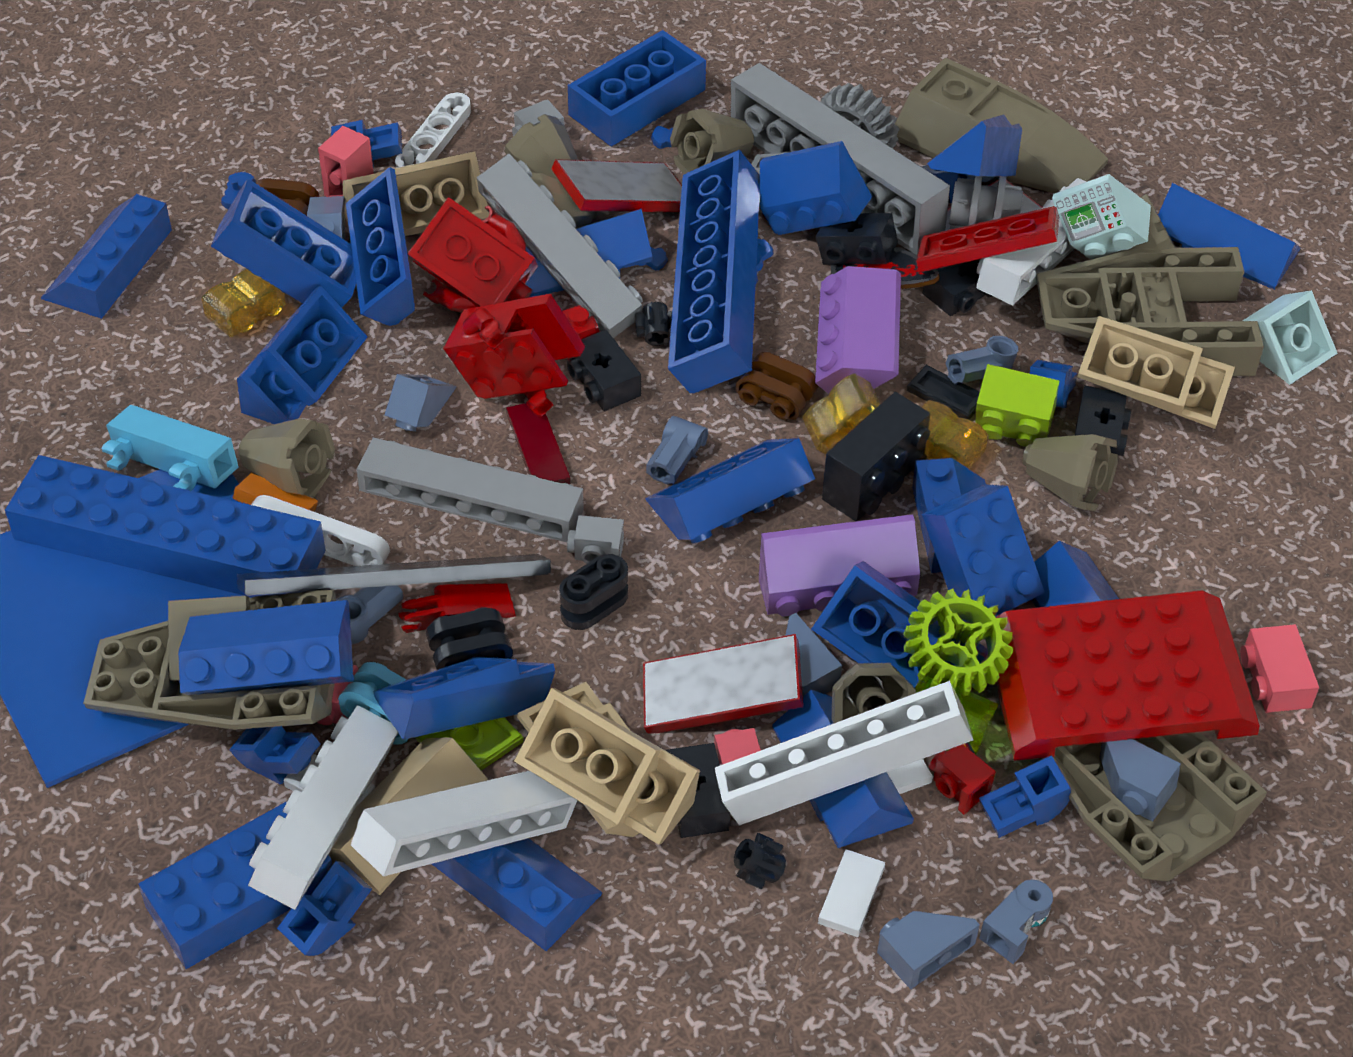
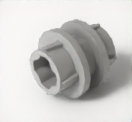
[949,176,1023,229]

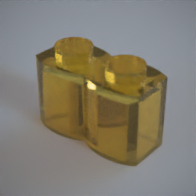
[201,269,286,337]
[803,373,880,454]
[922,400,989,469]

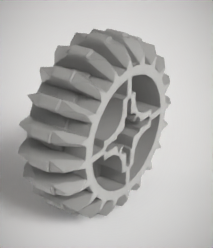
[821,83,900,148]

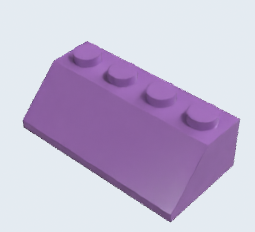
[815,266,901,404]
[759,514,920,616]

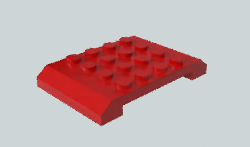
[996,590,1260,761]

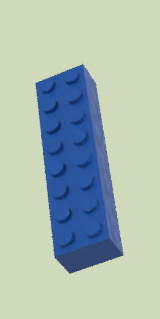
[668,149,760,394]
[5,455,326,597]

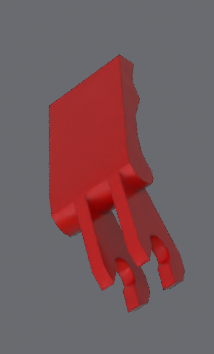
[398,583,516,633]

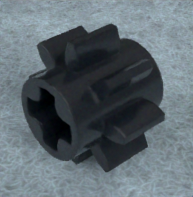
[635,302,672,346]
[734,833,786,889]

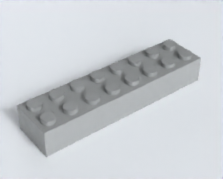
[731,63,950,255]

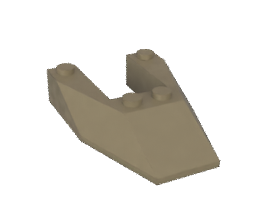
[1036,247,1264,376]

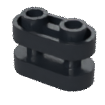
[559,554,628,630]
[426,607,513,670]

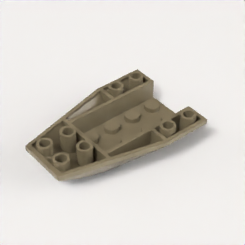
[895,58,1108,194]
[83,590,336,730]
[1046,732,1267,882]

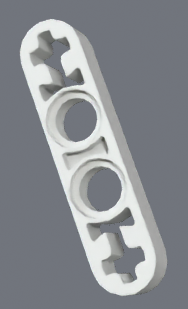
[395,92,471,168]
[251,495,390,566]

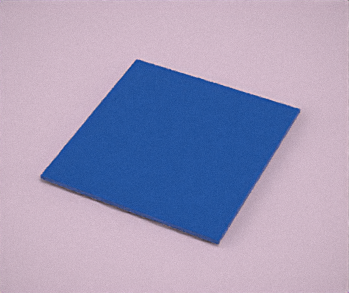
[0,469,252,788]

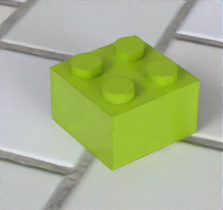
[975,364,1060,447]

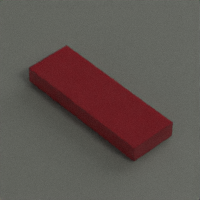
[506,403,571,484]

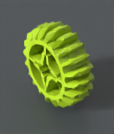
[904,588,1013,697]

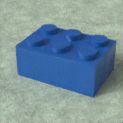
[921,485,1045,621]

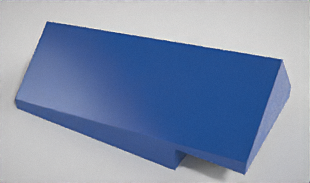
[927,114,1022,176]
[1158,183,1301,290]
[525,209,653,297]
[237,285,368,424]
[1031,541,1119,608]
[373,657,555,740]
[772,690,914,848]

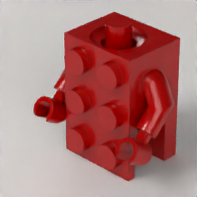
[408,197,538,313]
[443,294,585,418]

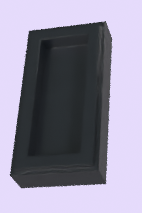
[907,364,980,422]

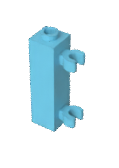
[101,405,239,491]

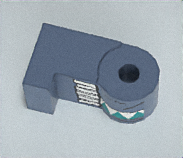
[979,879,1053,964]

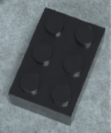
[822,391,931,522]

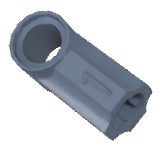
[946,336,1018,384]
[646,416,708,484]
[336,585,403,644]

